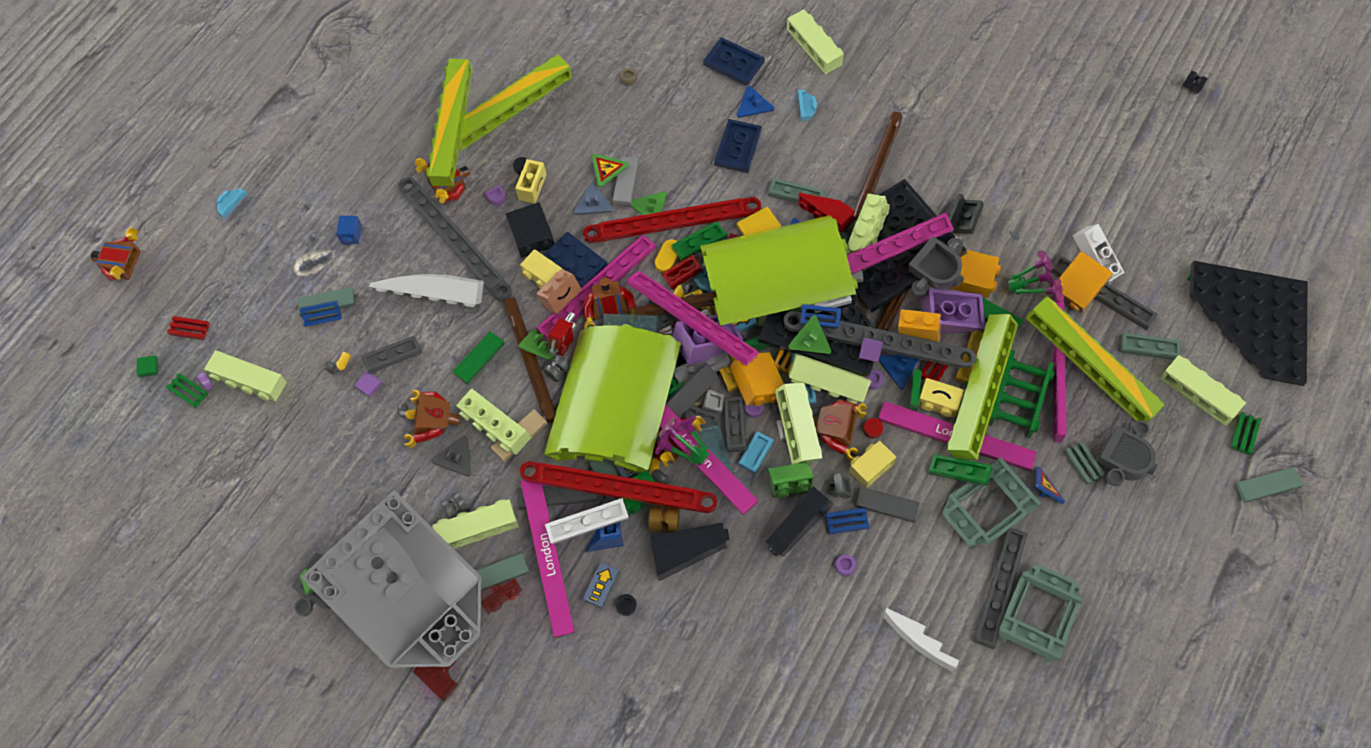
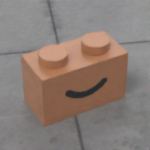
[536,269,582,314]

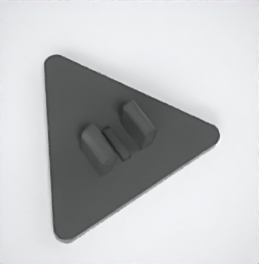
[431,436,471,476]

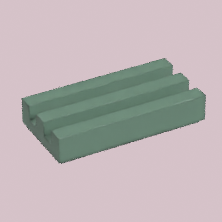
[1064,441,1105,485]

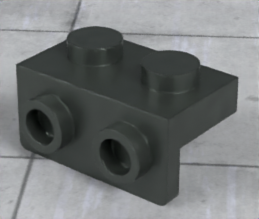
[948,193,984,234]

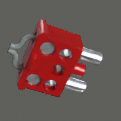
[548,312,576,356]

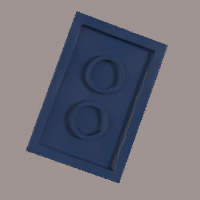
[703,37,765,86]
[714,119,762,173]
[544,231,608,288]

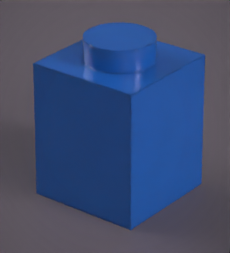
[336,215,362,245]

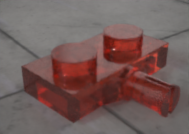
[481,579,522,614]
[413,661,458,701]

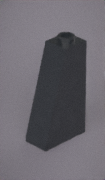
[766,486,834,557]
[650,523,730,581]

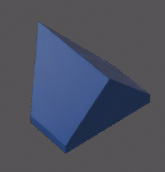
[584,522,624,553]

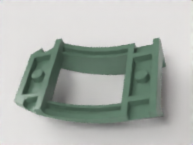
[942,457,1042,546]
[998,564,1083,663]

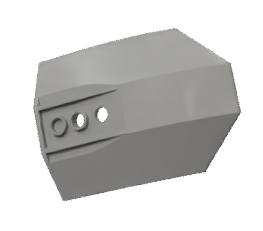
[301,490,481,667]

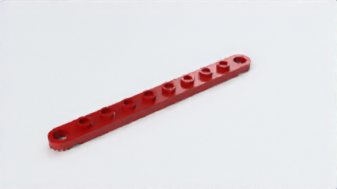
[583,196,761,243]
[519,461,717,513]

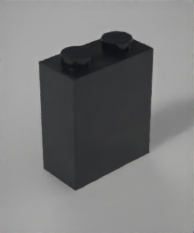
[505,202,555,258]

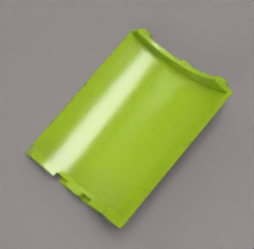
[700,215,858,326]
[544,324,681,473]

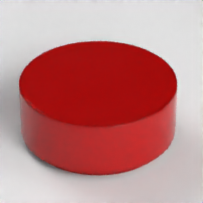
[863,418,884,439]

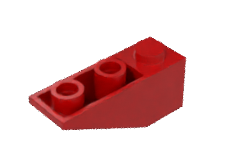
[798,193,855,234]

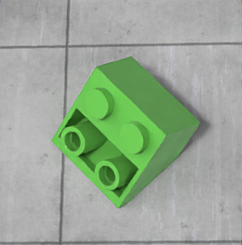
[768,462,813,499]

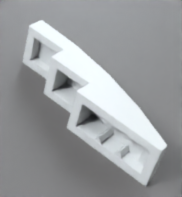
[883,608,959,672]

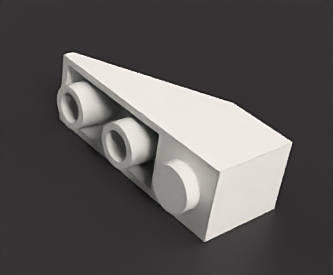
[1072,224,1125,282]

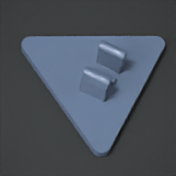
[574,183,613,215]

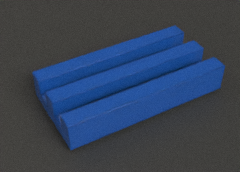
[300,300,342,327]
[800,304,841,329]
[826,508,870,535]

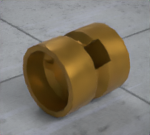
[649,506,680,533]

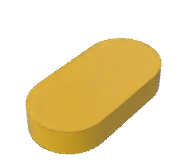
[655,239,678,273]

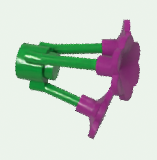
[1008,250,1063,302]
[655,415,710,466]

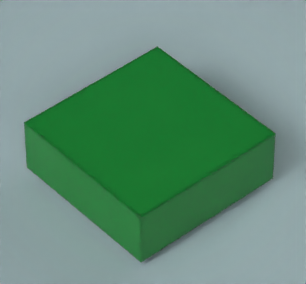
[136,355,158,378]

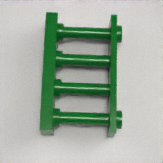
[988,350,1055,438]

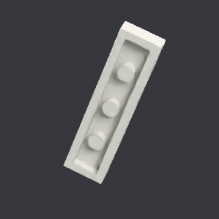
[545,498,629,544]

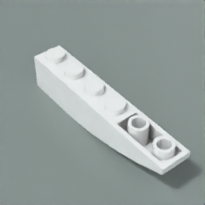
[369,274,484,307]

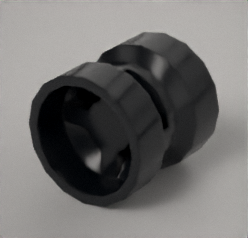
[1183,70,1208,94]

